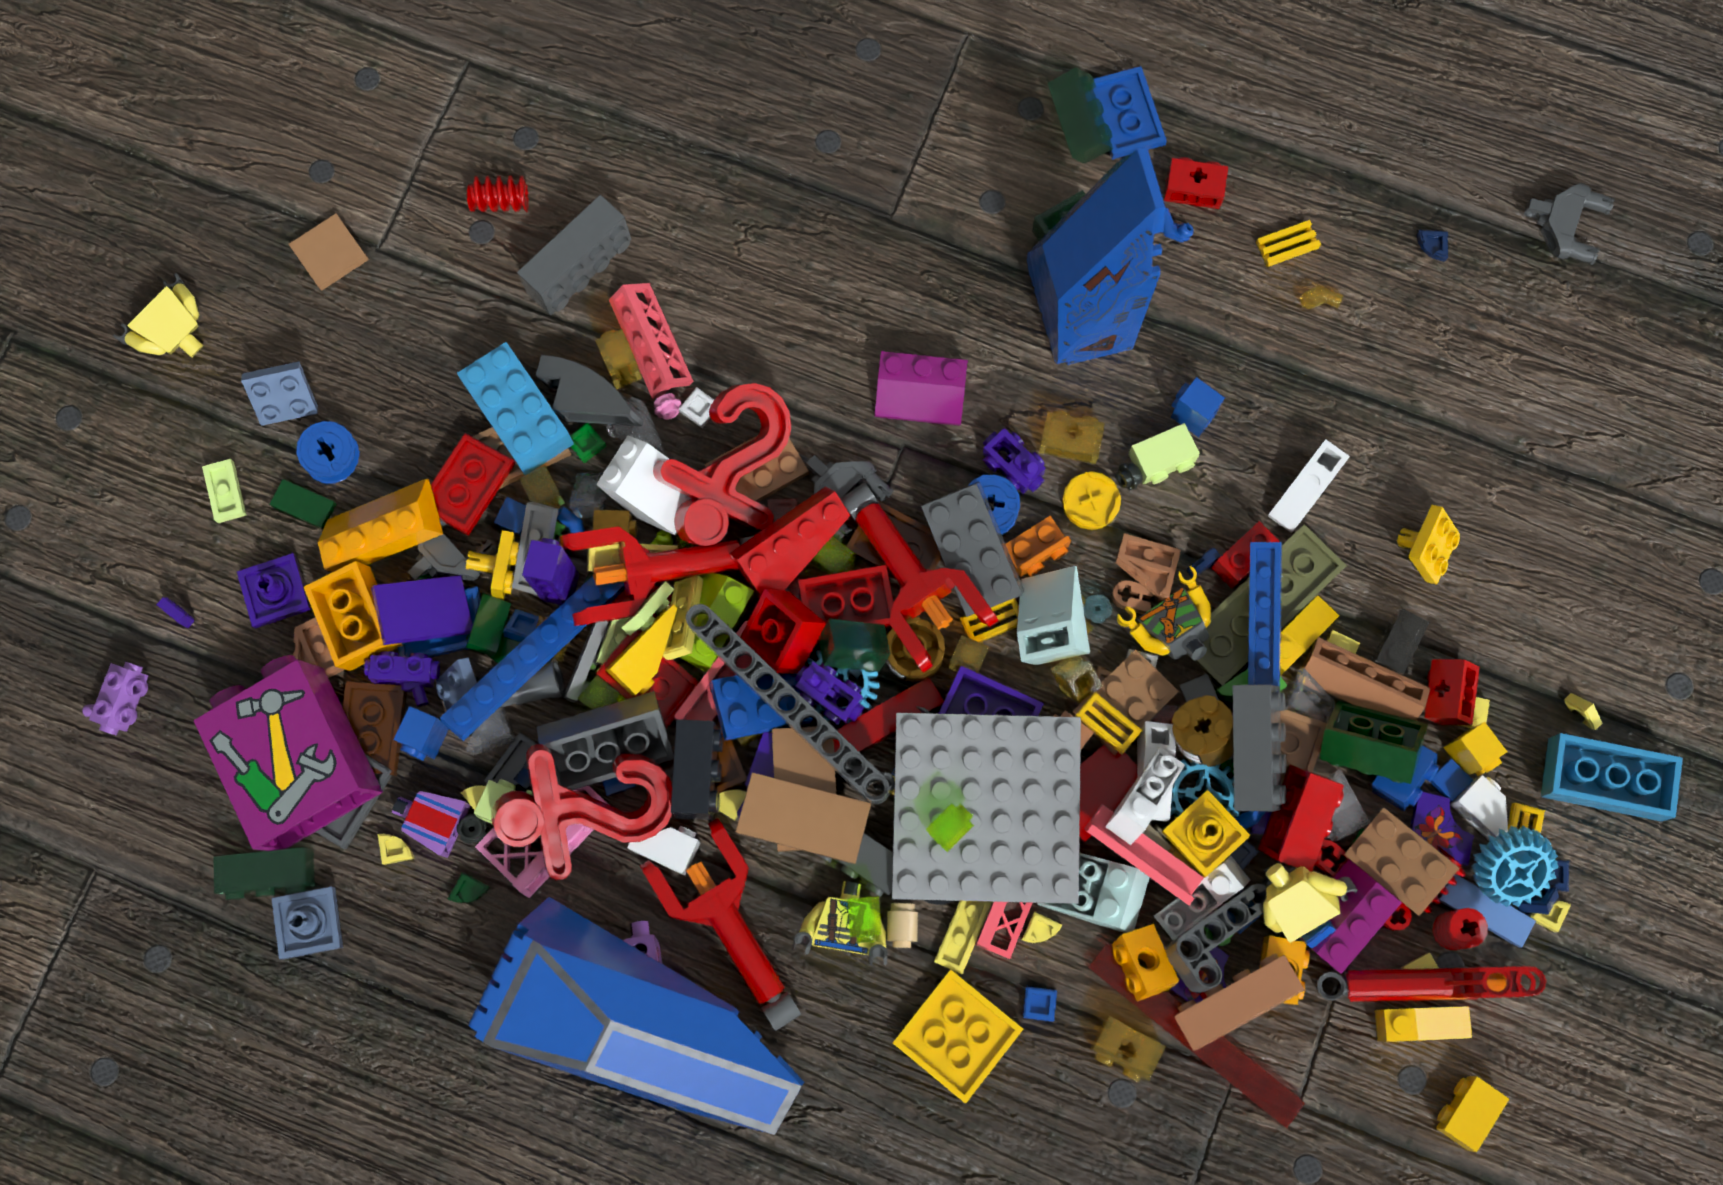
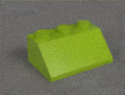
[679,573,754,673]

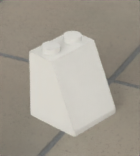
[596,435,692,535]

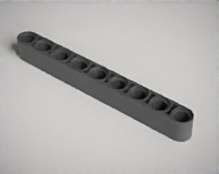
[686,604,890,804]

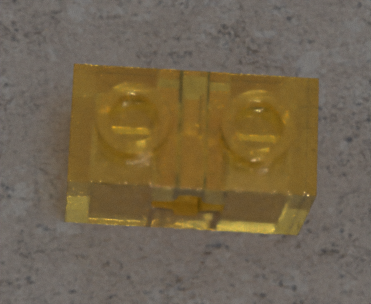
[595,329,643,389]
[1039,410,1105,464]
[1090,1016,1166,1083]

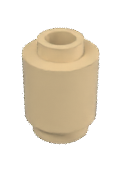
[887,903,918,948]

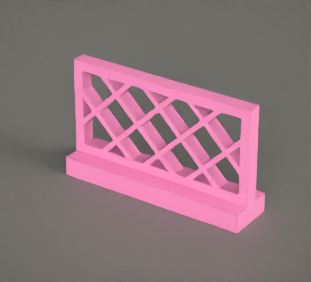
[475,785,609,898]

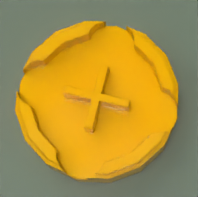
[1062,471,1121,530]

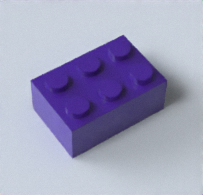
[939,666,1044,716]

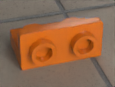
[1006,515,1071,578]

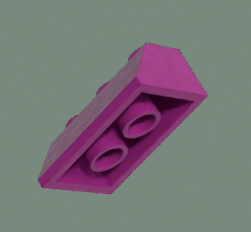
[875,351,968,426]
[1299,859,1402,974]

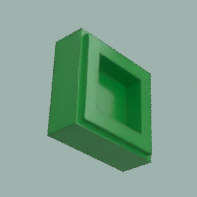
[570,423,607,463]

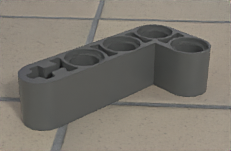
[1166,884,1267,993]

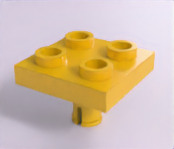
[1397,505,1460,585]
[466,530,519,601]
[1162,790,1251,878]

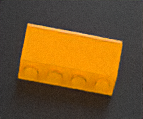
[318,479,443,572]

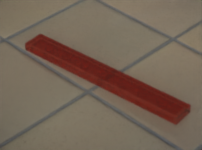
[1087,943,1305,1128]

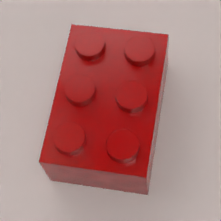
[798,565,893,644]
[1258,764,1344,872]

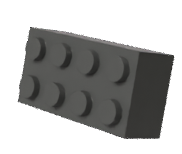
[517,194,632,316]
[921,481,1024,617]
[1233,685,1287,811]
[537,691,674,790]

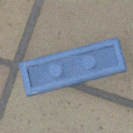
[1439,874,1536,948]

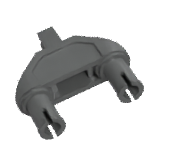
[1524,183,1615,265]
[806,455,894,543]
[407,520,498,581]

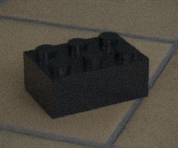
[671,720,724,820]

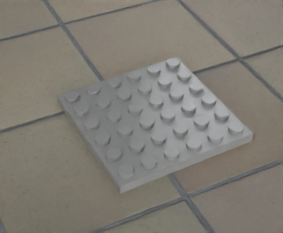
[892,713,1081,904]

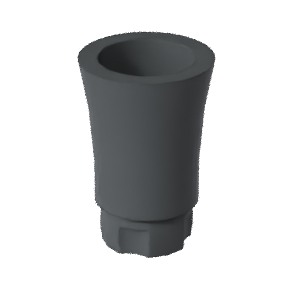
[502,657,566,707]

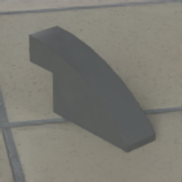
[536,355,643,427]

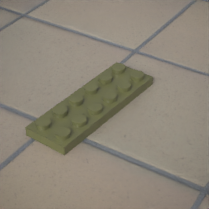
[1187,524,1347,687]

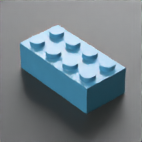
[457,342,574,476]
[1541,733,1683,822]

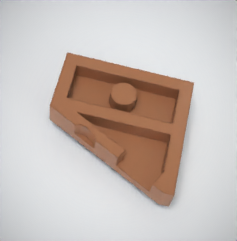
[1116,533,1181,601]
[293,617,345,678]

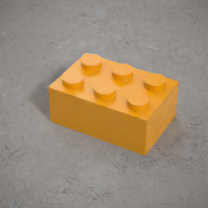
[304,561,402,671]

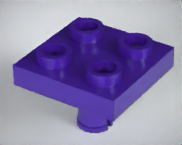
[237,553,312,629]

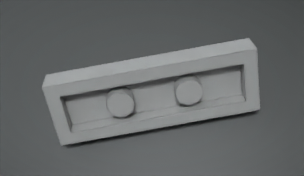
[512,502,558,595]
[562,621,609,703]

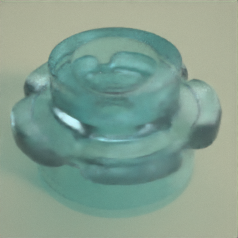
[1083,595,1113,623]

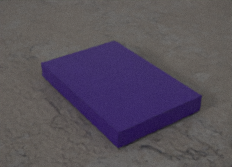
[371,575,472,645]

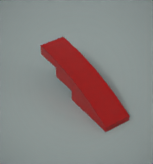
[834,677,944,753]

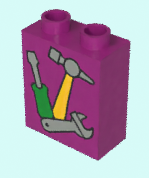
[193,655,383,852]

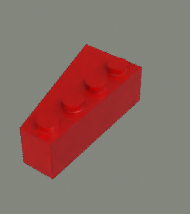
[729,486,851,599]

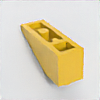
[1280,595,1339,676]
[605,604,678,695]
[1375,1006,1472,1042]

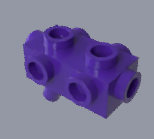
[983,428,1046,494]
[364,651,440,707]
[795,662,865,724]

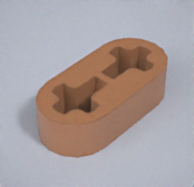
[1112,580,1162,614]

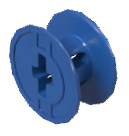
[296,421,360,484]
[968,475,1020,535]

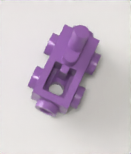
[83,662,148,735]

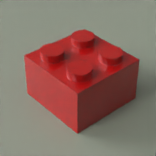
[740,589,826,674]

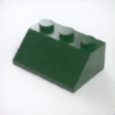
[1319,701,1428,784]

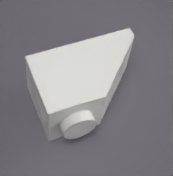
[1450,775,1508,842]
[627,826,701,876]

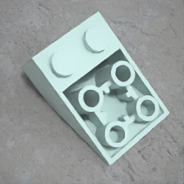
[1017,566,1090,665]
[1037,853,1150,933]

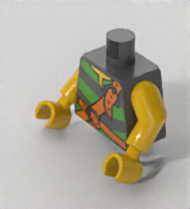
[1117,566,1211,660]

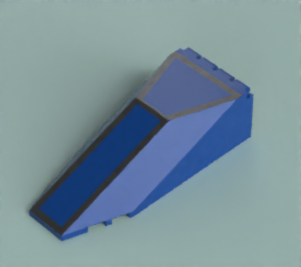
[468,897,804,1135]

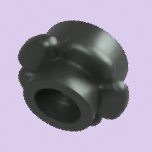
[1116,462,1143,490]
[457,814,487,844]

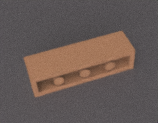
[1298,637,1430,721]
[1174,953,1305,1051]

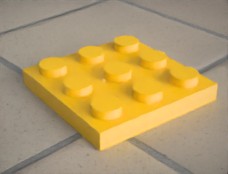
[893,969,1023,1104]

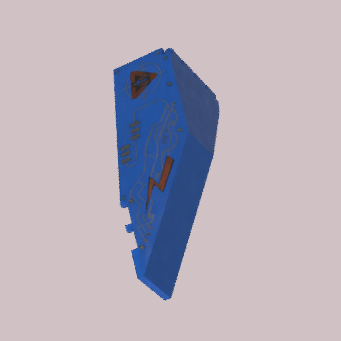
[1026,147,1165,365]

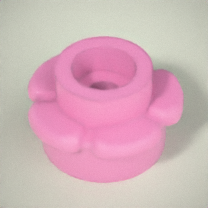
[654,393,681,420]

